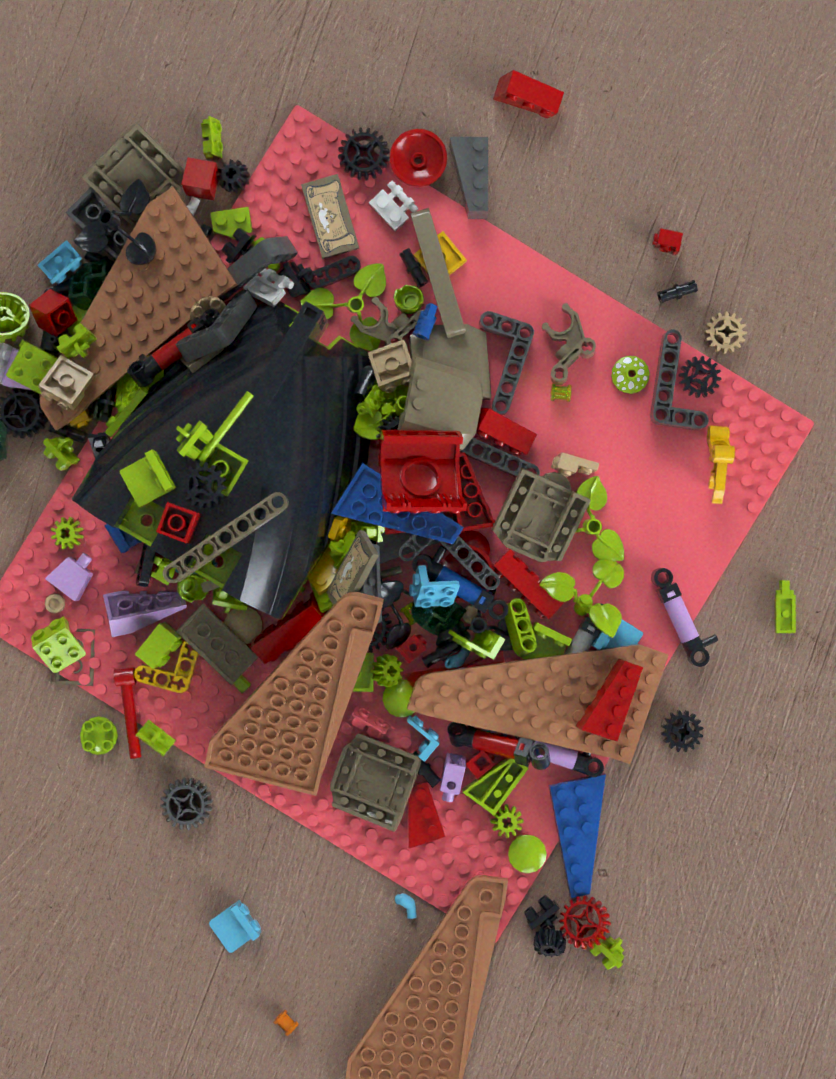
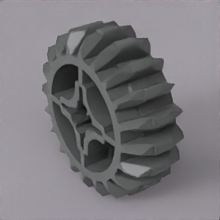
[160,777,213,830]

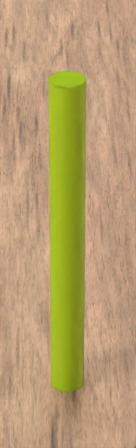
[197,391,253,463]

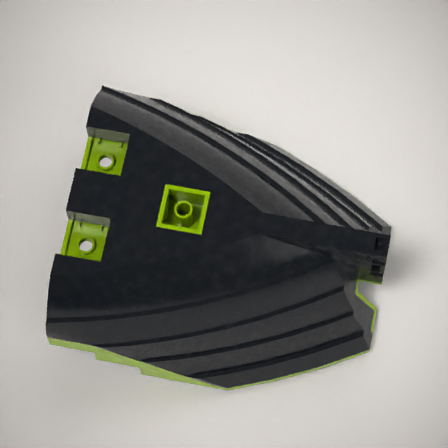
[72,301,372,619]

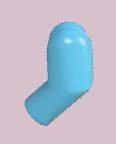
[444,647,471,669]
[395,893,417,919]

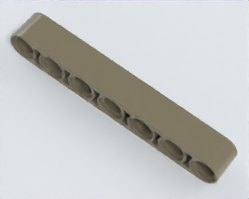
[410,208,466,339]
[163,492,289,583]

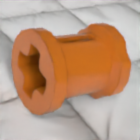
[273,1010,299,1036]

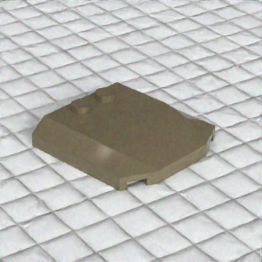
[82,122,184,226]
[409,324,491,400]
[398,356,483,451]
[492,468,591,562]
[330,733,421,832]

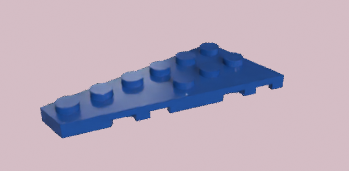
[331,463,464,544]
[549,773,606,898]

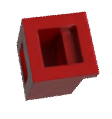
[652,228,683,256]
[397,633,427,663]
[466,750,496,779]

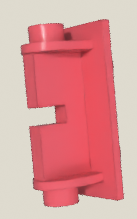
[349,706,390,740]

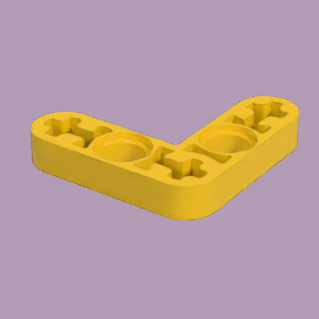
[134,641,199,693]

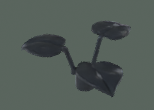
[74,179,156,265]
[381,579,433,650]
[436,579,525,651]

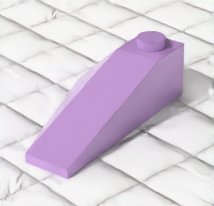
[103,591,187,637]

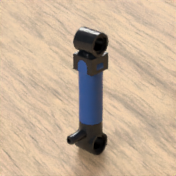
[412,546,508,620]

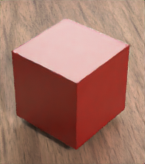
[181,157,220,201]
[29,289,78,337]
[156,502,202,543]

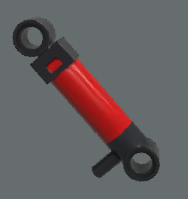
[127,308,220,388]
[447,722,551,770]

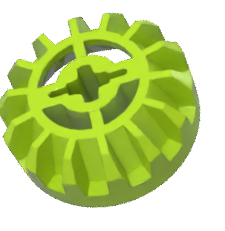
[0,292,30,343]

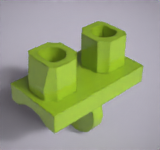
[57,323,97,359]
[176,420,213,460]
[43,436,80,471]
[351,521,385,542]
[329,531,356,569]
[212,587,248,613]
[136,720,176,756]
[589,936,624,970]

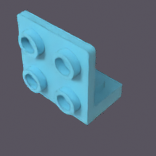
[591,620,643,650]
[407,715,440,762]

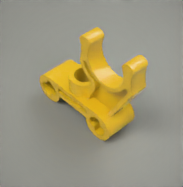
[707,426,735,504]

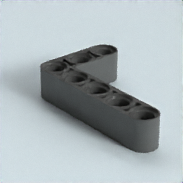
[219,236,298,302]
[175,289,258,362]
[479,311,534,415]
[650,329,709,430]
[460,438,540,477]
[399,534,500,590]

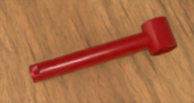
[114,667,141,759]

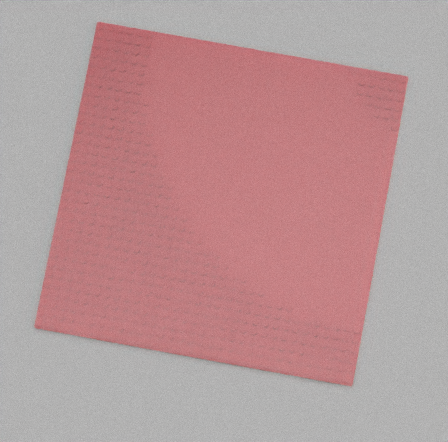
[0,105,814,943]

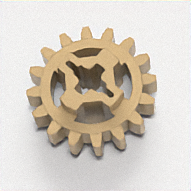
[704,311,747,354]

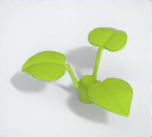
[300,263,386,351]
[353,385,409,440]
[575,476,624,561]
[539,559,624,638]

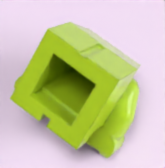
[151,556,176,585]

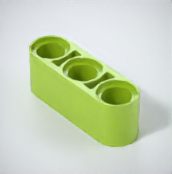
[503,598,537,657]

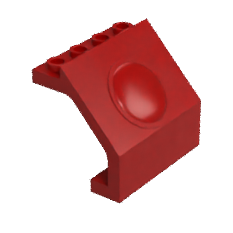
[379,430,467,513]

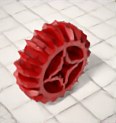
[558,895,611,950]

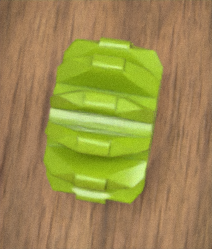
[51,517,84,549]
[370,654,404,687]
[490,804,523,838]

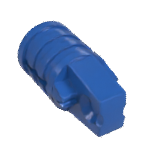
[412,303,438,340]

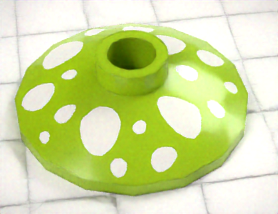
[611,356,650,394]

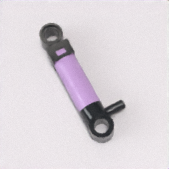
[651,568,718,667]
[501,733,604,777]

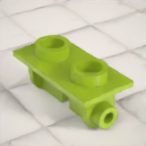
[201,116,223,159]
[357,383,385,417]

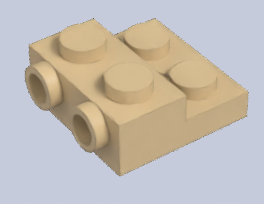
[368,339,412,393]
[38,355,95,410]
[551,452,599,477]

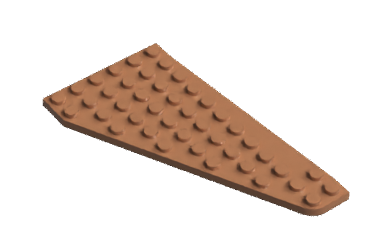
[40,187,237,430]
[204,592,384,796]
[407,644,669,764]
[346,875,508,1079]

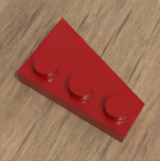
[409,781,445,849]

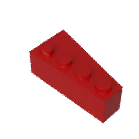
[452,452,495,532]
[493,549,564,620]
[250,592,327,664]
[576,659,643,742]

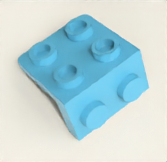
[38,240,82,284]
[409,565,460,608]
[209,900,261,953]

